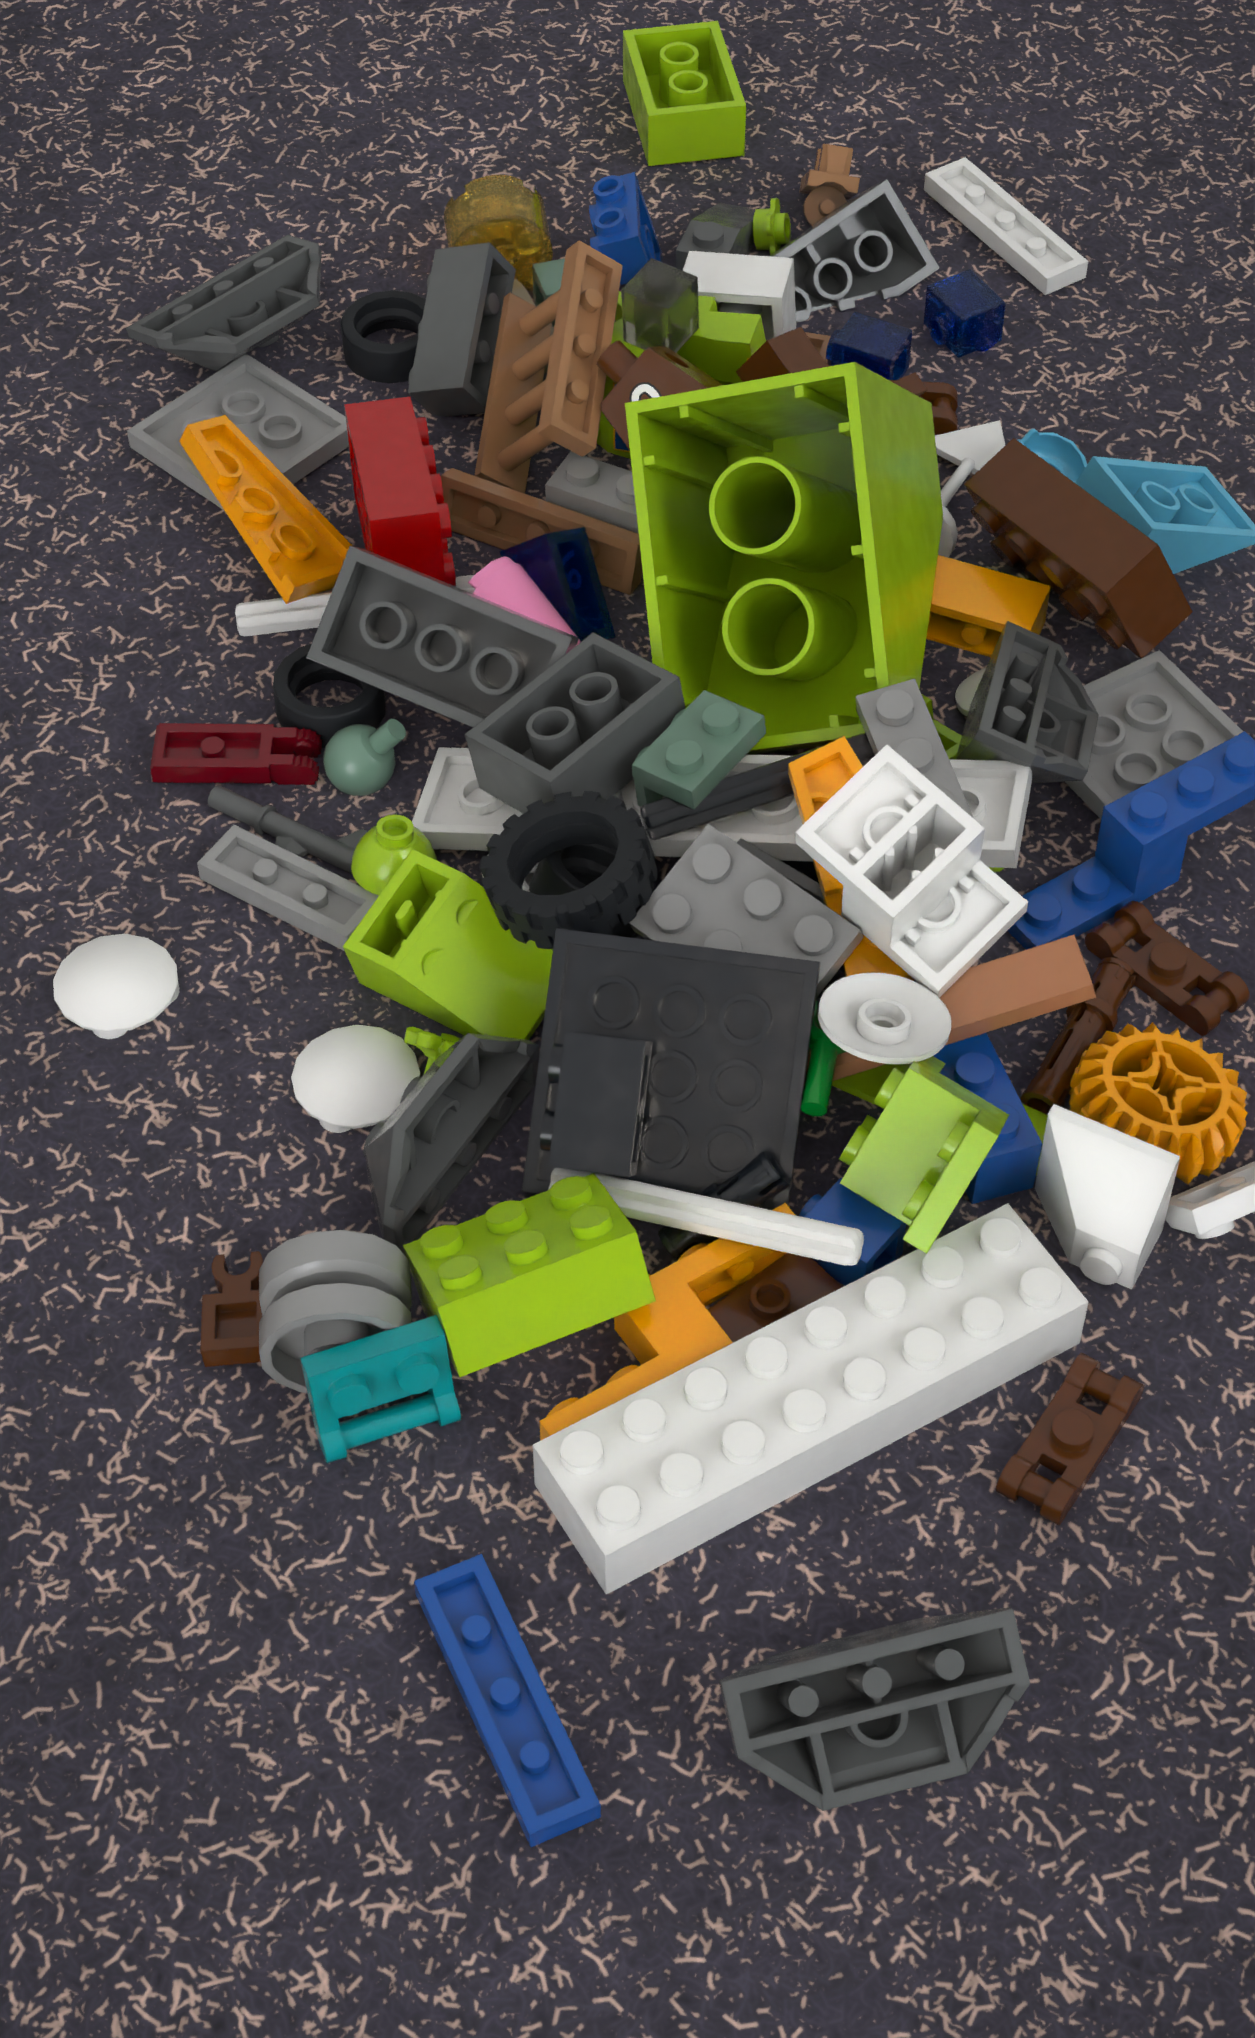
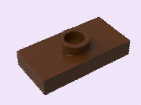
[708,1253,842,1343]

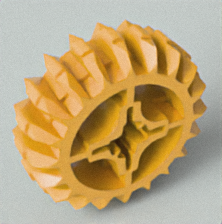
[1069,1022,1248,1184]

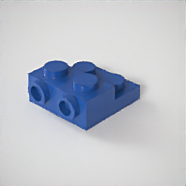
[589,172,665,294]

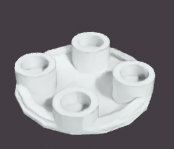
[53,934,180,1039]
[291,1025,420,1133]

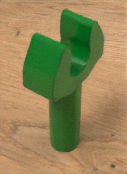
[801,1001,846,1117]

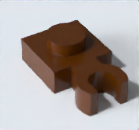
[200,1251,263,1367]

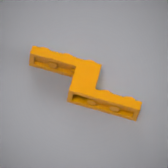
[539,1203,795,1441]

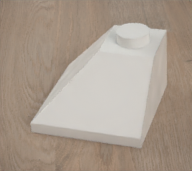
[1035,1104,1180,1289]

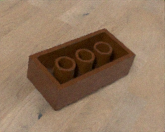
[964,438,1193,658]

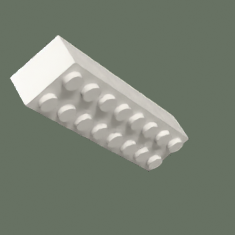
[533,1203,1088,1594]

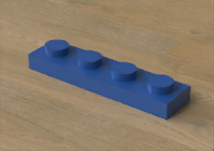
[414,1554,601,1847]

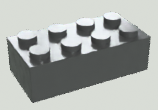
[306,546,579,727]

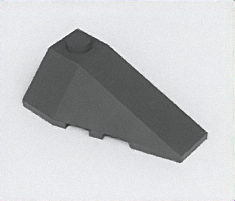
[771,179,940,323]

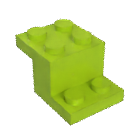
[839,1056,1009,1254]

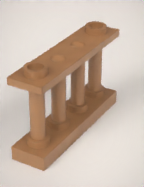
[474,240,623,493]

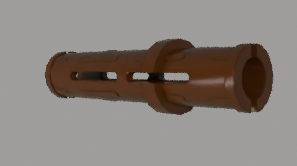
[1020,957,1137,1115]

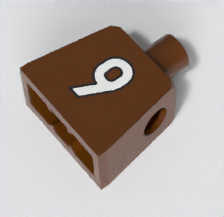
[597,340,722,450]

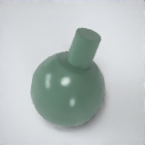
[323,719,406,796]

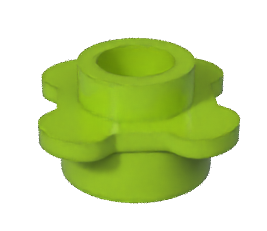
[753,198,791,256]

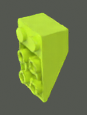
[343,849,553,1040]

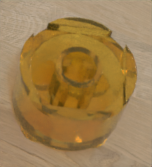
[444,175,553,291]

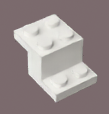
[795,745,1028,998]

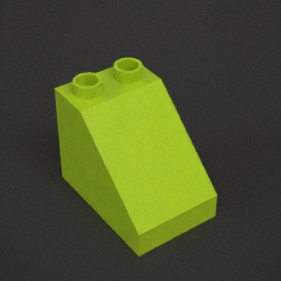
[625,362,943,755]

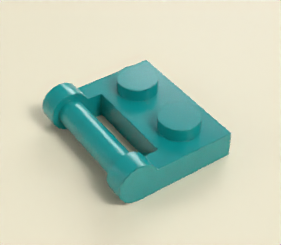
[300,1315,461,1464]

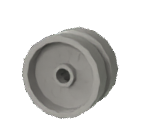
[259,1230,412,1393]

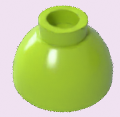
[351,814,436,895]

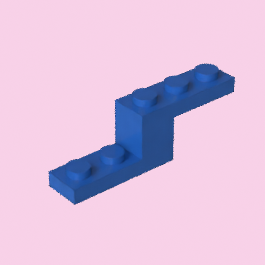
[1007,731,1255,950]

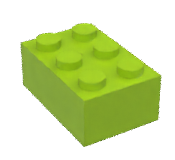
[623,21,746,166]
[403,1173,656,1377]

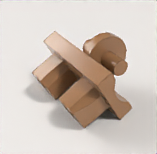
[799,144,860,226]

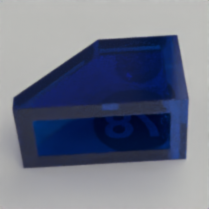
[500,527,616,642]

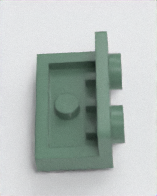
[631,690,766,809]

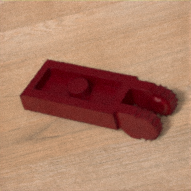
[150,723,322,785]

